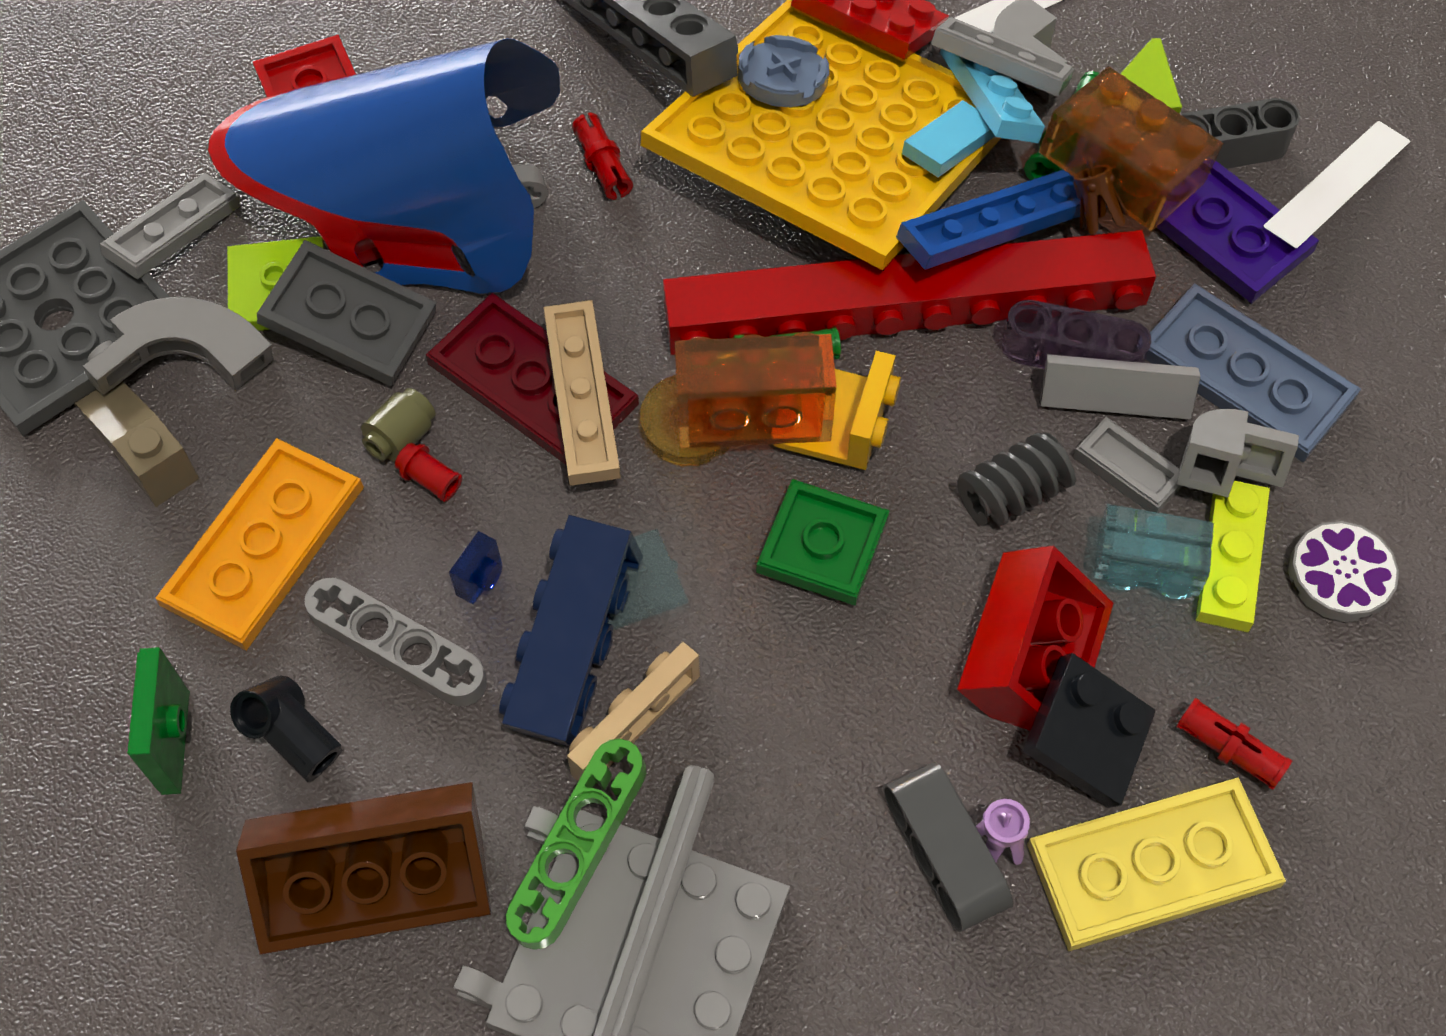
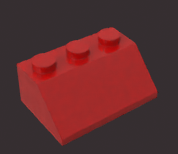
[957,545,1114,731]

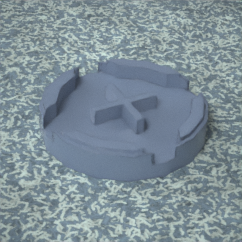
[738,35,829,107]

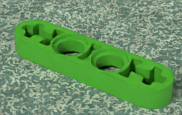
[506,738,646,950]

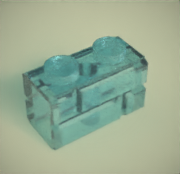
[1093,504,1214,599]

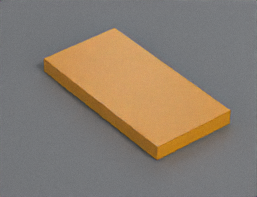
[155,438,364,651]

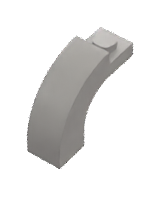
[83,297,273,396]

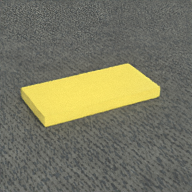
[1027,777,1286,952]

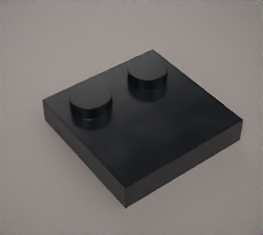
[1023,653,1156,808]

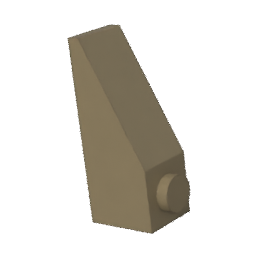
[75,381,199,507]

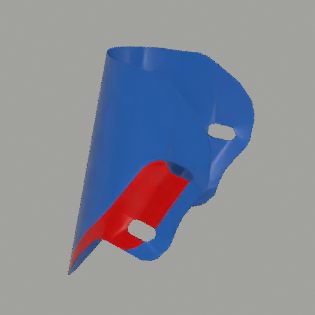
[208,38,560,294]

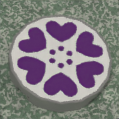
[1288,521,1399,622]

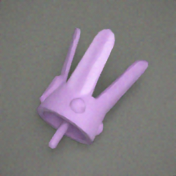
[976,799,1030,865]

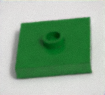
[756,479,890,606]
[127,647,190,795]

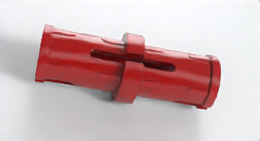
[572,112,633,200]
[1176,698,1293,790]

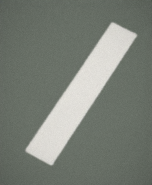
[1264,121,1410,248]

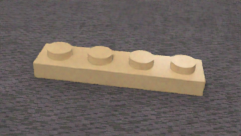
[543,300,621,486]

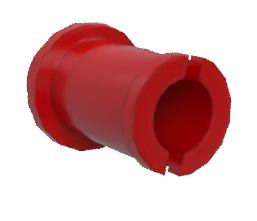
[395,443,462,502]

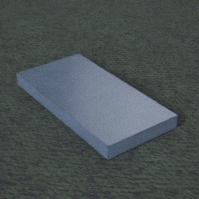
[1136,283,1361,463]

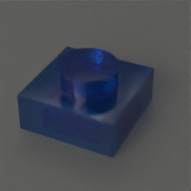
[449,531,502,605]

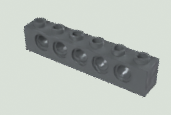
[564,0,738,97]

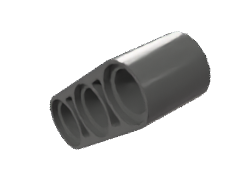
[1160,98,1300,175]
[883,762,1013,932]

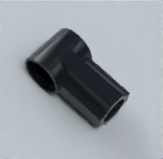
[230,675,343,782]

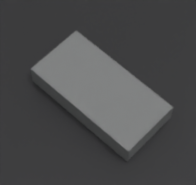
[1073,417,1182,517]

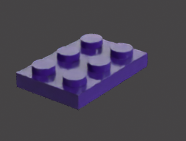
[1144,156,1319,303]

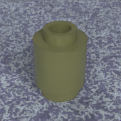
[361,388,436,462]

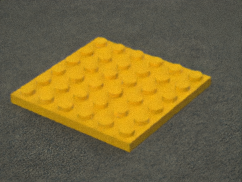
[640,0,1001,270]

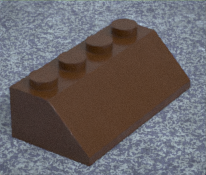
[236,782,491,954]

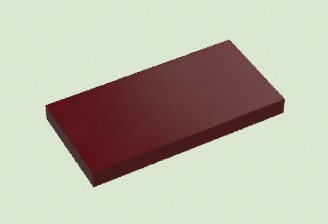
[426,293,639,465]

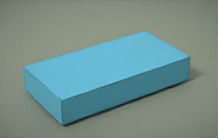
[902,100,995,178]

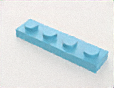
[940,49,1045,143]

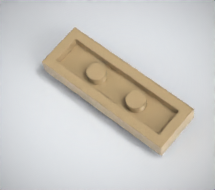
[567,642,700,781]

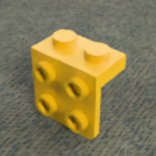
[771,351,901,470]

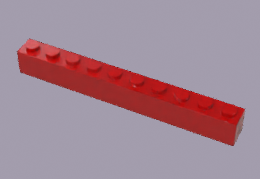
[663,230,1156,355]

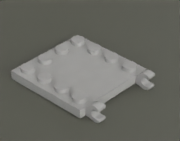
[453,806,790,1036]

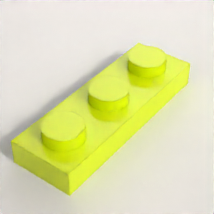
[1195,481,1270,632]

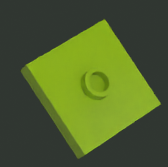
[227,236,326,331]

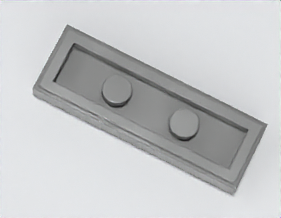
[931,17,1074,97]
[100,172,240,279]
[1040,354,1201,420]

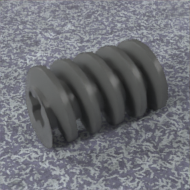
[957,432,1076,526]

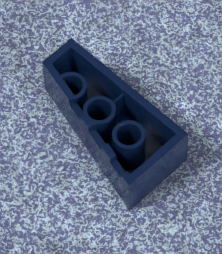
[499,515,644,747]

